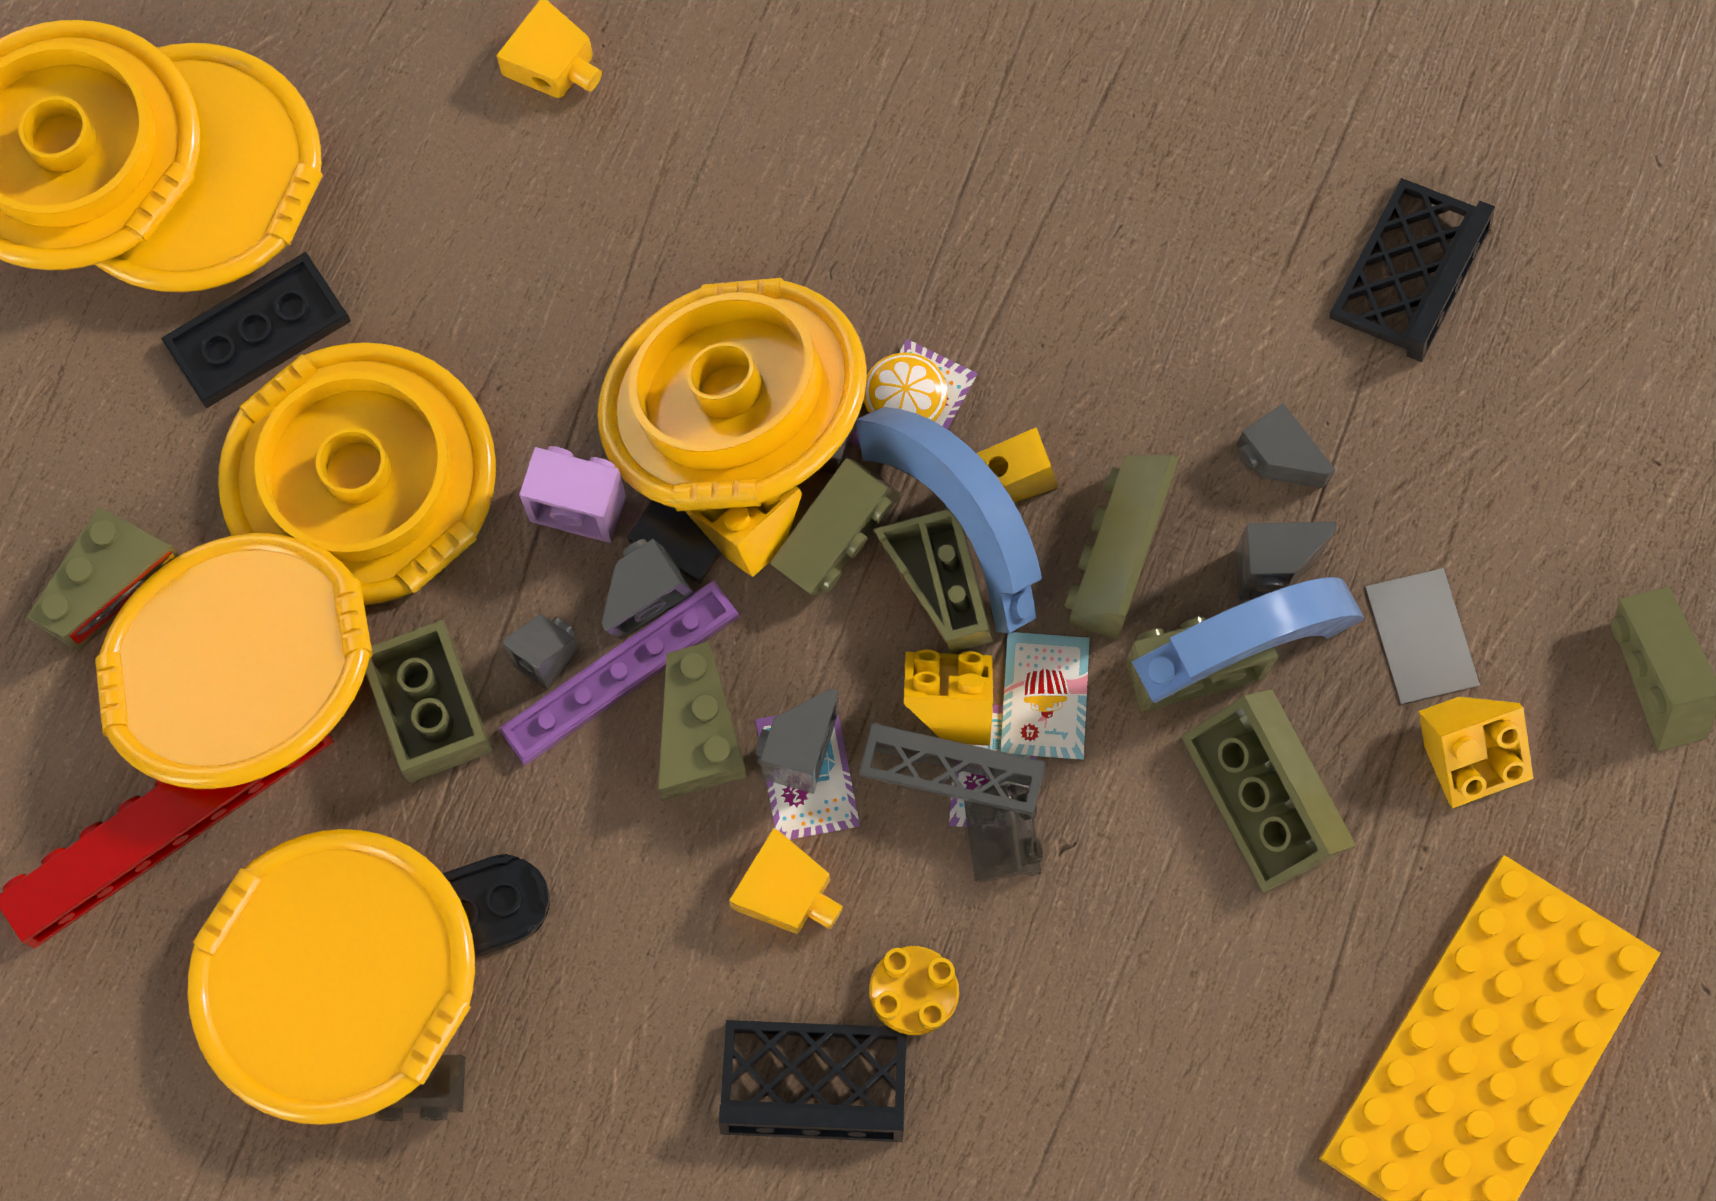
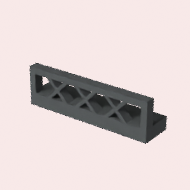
[859,723,1046,816]

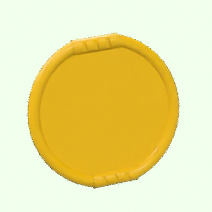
[0,20,200,270]
[94,43,323,292]
[597,278,867,511]
[218,342,496,606]
[95,533,373,789]
[187,829,475,1125]

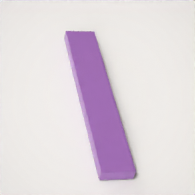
[498,580,739,766]

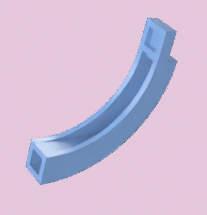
[856,407,1042,633]
[1132,577,1365,703]

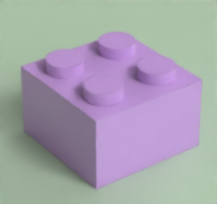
[519,446,626,543]

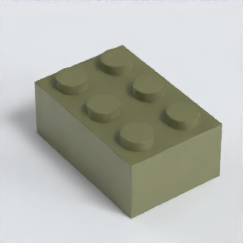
[1125,617,1278,713]
[366,620,493,783]

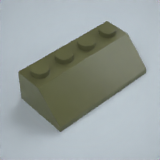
[1064,455,1179,640]
[1181,689,1356,893]

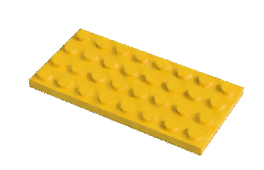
[1319,855,1660,1201]

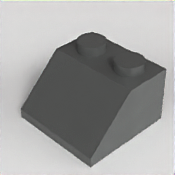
[1235,522,1336,600]
[601,539,694,640]
[755,689,839,794]

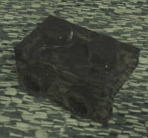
[964,783,1043,883]
[375,1055,466,1121]

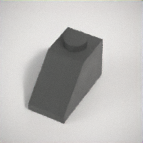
[1237,403,1335,488]
[502,614,579,690]

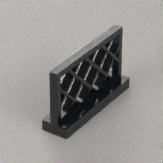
[1330,178,1495,362]
[719,1020,907,1142]

